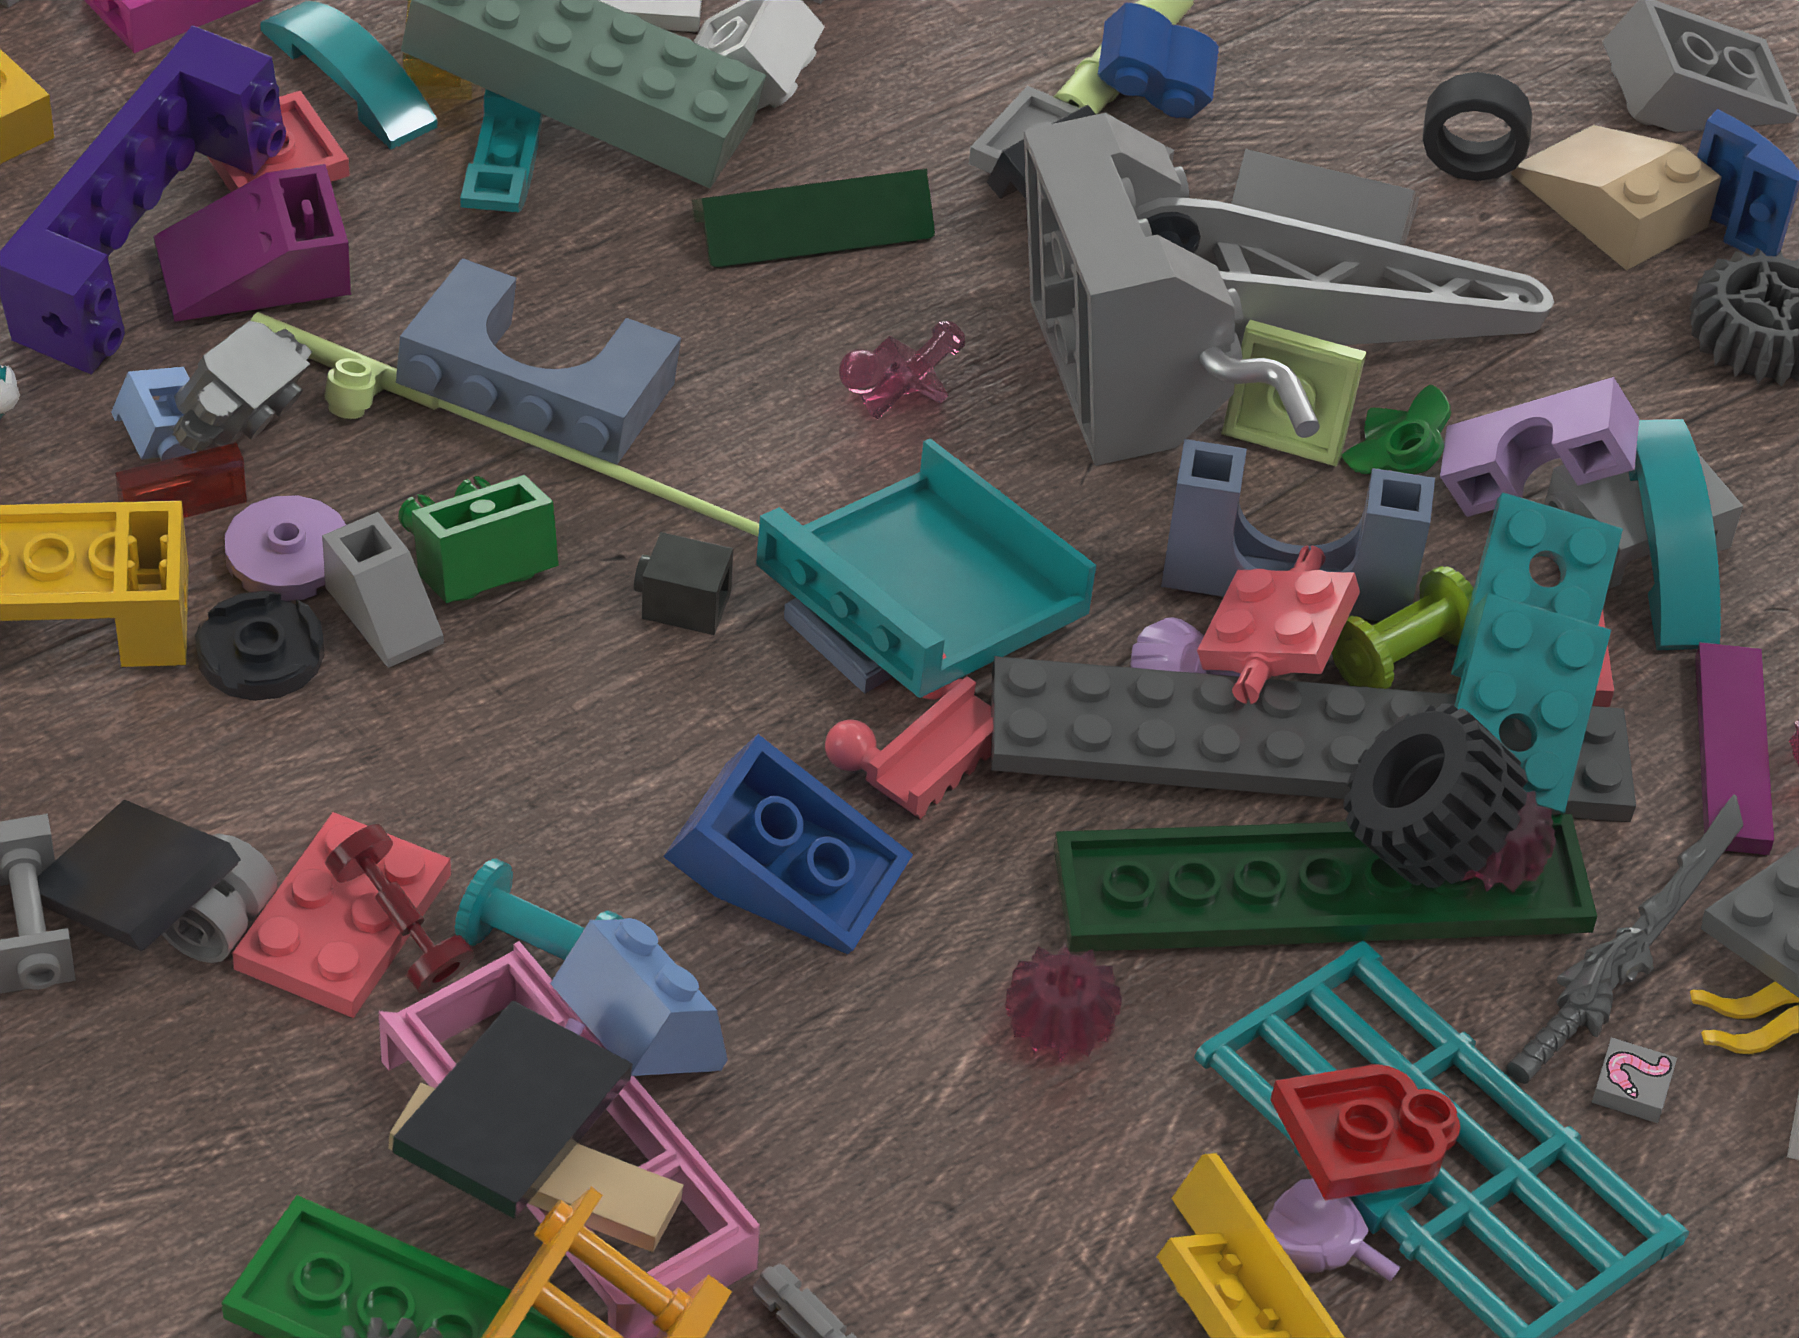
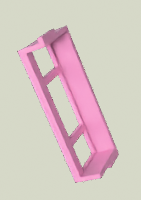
[379,941,760,1338]

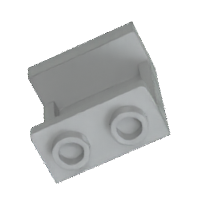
[1544,452,1743,589]

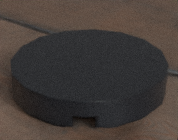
[195,591,325,701]

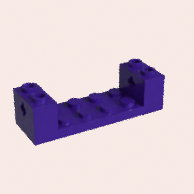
[0,25,286,375]

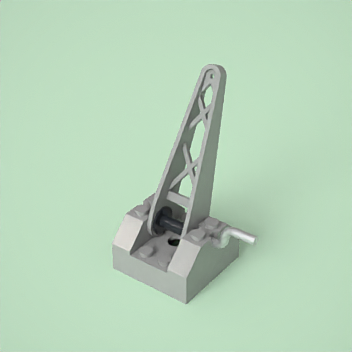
[1024,113,1554,466]

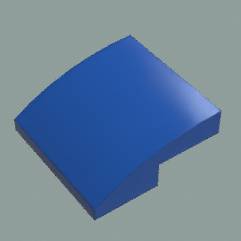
[1697,109,1799,256]

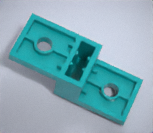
[1451,492,1623,815]

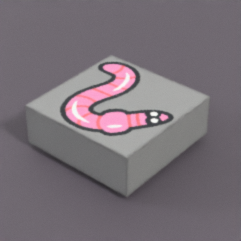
[1592,1037,1677,1123]

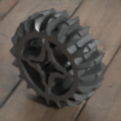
[1689,248,1799,387]

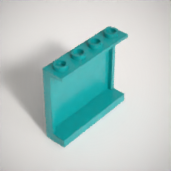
[756,438,1096,698]

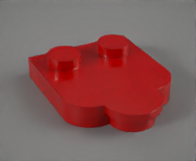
[1270,1065,1460,1201]

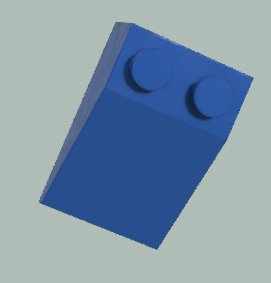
[663,734,913,955]

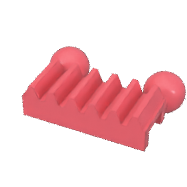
[825,653,993,819]

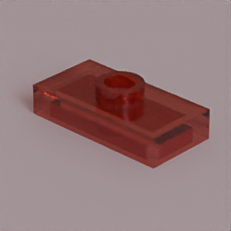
[115,442,247,518]

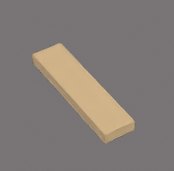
[389,1083,684,1252]

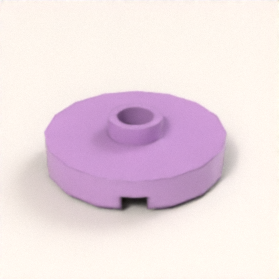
[225,495,346,601]

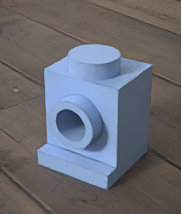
[111,367,197,466]

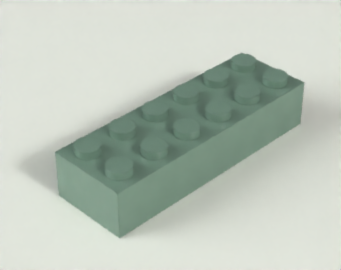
[401,0,766,188]

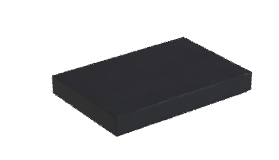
[37,800,241,951]
[392,1000,633,1219]

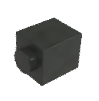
[634,532,733,635]

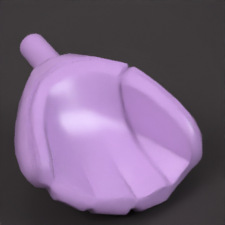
[1130,617,1241,677]
[1266,1178,1400,1281]

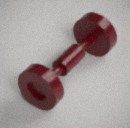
[325,824,475,994]

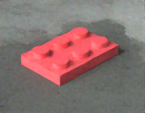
[232,812,451,1018]

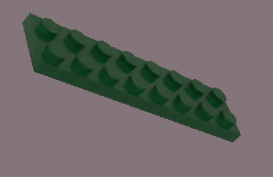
[1054,814,1598,952]

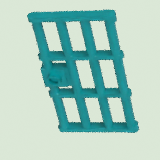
[1194,941,1689,1338]

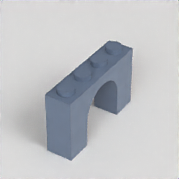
[396,258,681,464]
[1161,439,1435,621]

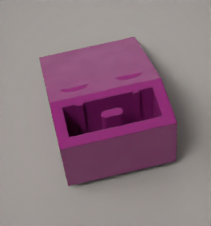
[154,164,351,322]

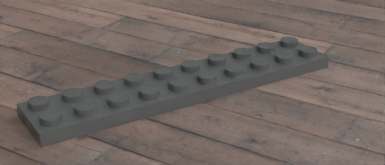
[991,656,1636,822]

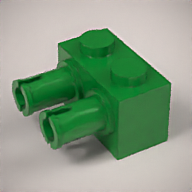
[398,475,559,603]

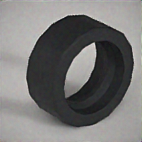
[1422,72,1533,181]

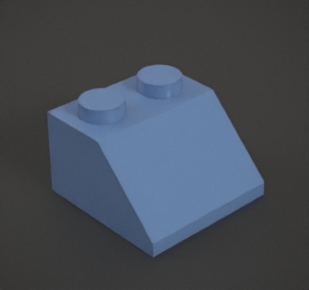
[550,918,728,1076]

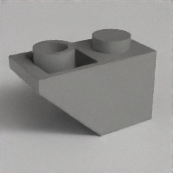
[322,512,444,668]

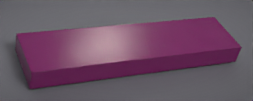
[1695,642,1774,855]

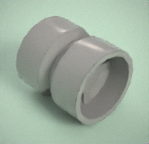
[162,834,277,963]

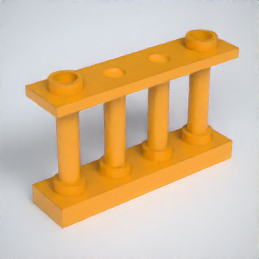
[482,1186,732,1338]

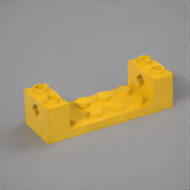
[0,501,189,667]

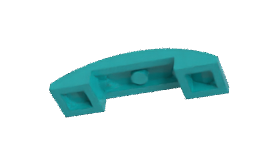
[260,1,438,150]
[460,89,543,213]
[1628,419,1721,650]

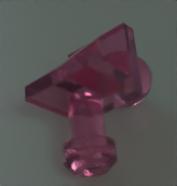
[839,320,965,419]

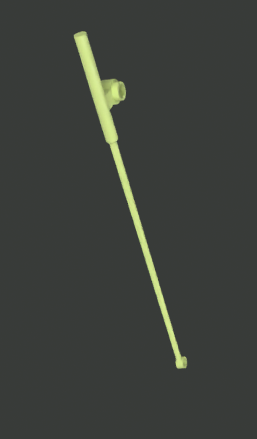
[251,312,759,537]

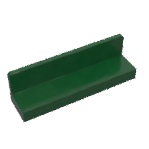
[692,168,935,267]

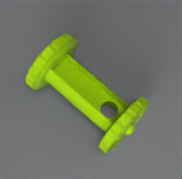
[1332,566,1474,689]

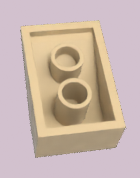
[1511,125,1721,270]

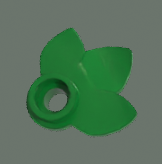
[1342,384,1451,474]

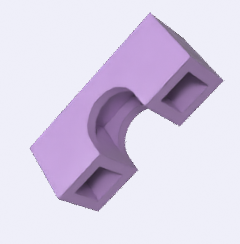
[1440,377,1639,517]

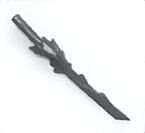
[1507,795,1743,1084]

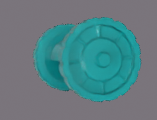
[455,858,624,960]

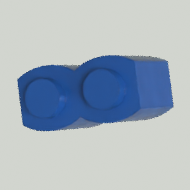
[1098,2,1219,119]

